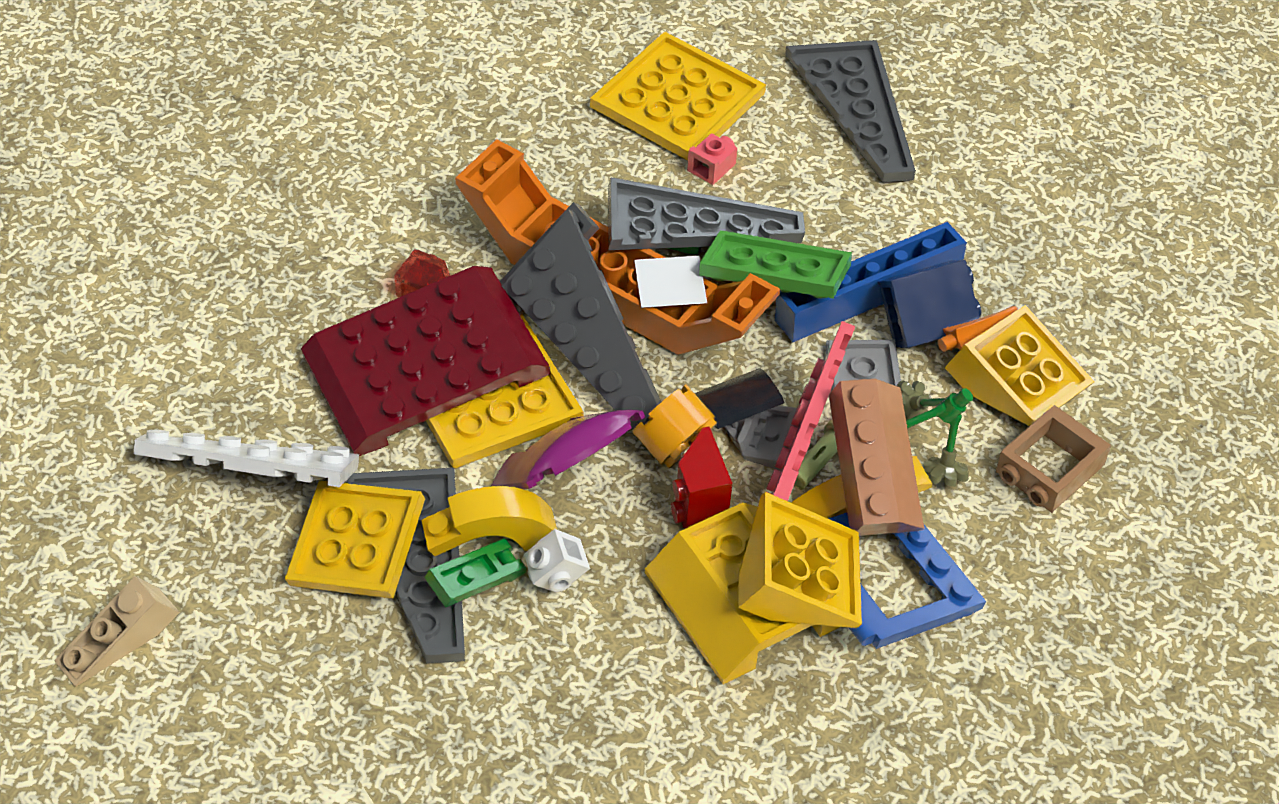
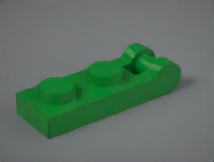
[424,539,527,608]

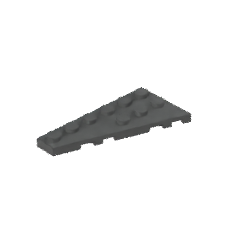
[785,40,916,182]
[608,177,805,250]
[502,210,661,430]
[345,468,465,664]

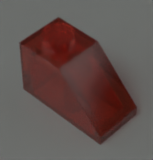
[394,249,451,297]

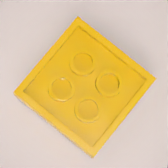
[285,480,425,599]

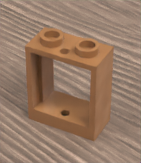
[996,405,1111,513]

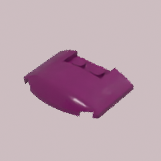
[491,410,645,489]

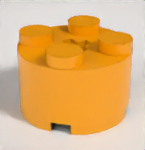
[632,384,717,468]

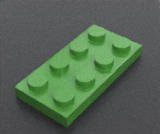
[699,230,852,299]

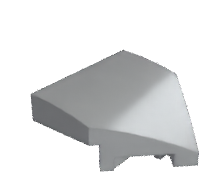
[724,406,797,470]

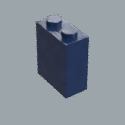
[878,260,982,348]

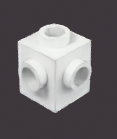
[524,529,590,592]

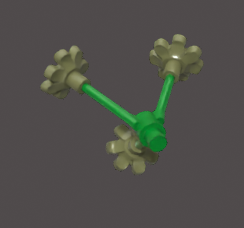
[897,381,973,487]

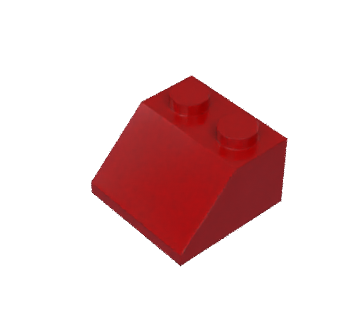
[671,426,733,529]

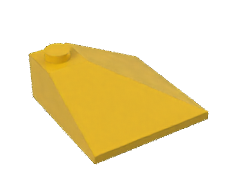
[945,305,1095,426]
[738,492,862,628]

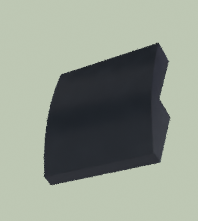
[695,368,785,429]

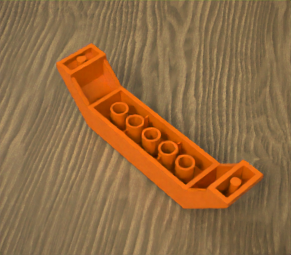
[455,139,780,355]

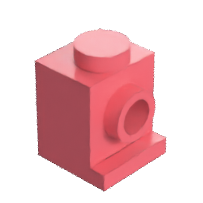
[687,133,737,185]

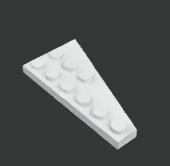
[134,430,359,487]

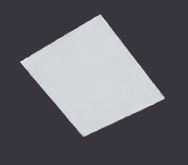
[634,256,707,308]

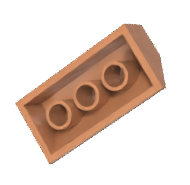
[829,379,924,536]

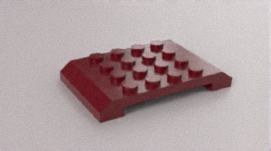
[301,266,551,456]

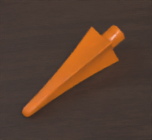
[938,306,1018,352]

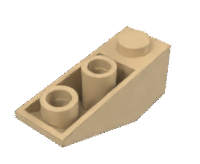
[54,576,180,687]

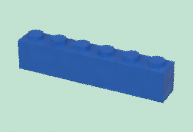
[775,222,967,342]

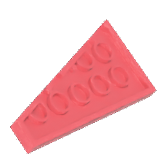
[766,321,855,501]

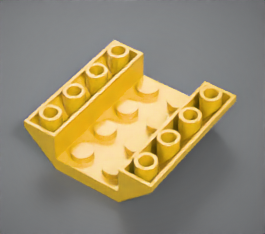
[644,502,840,685]

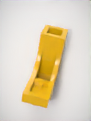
[421,486,557,556]

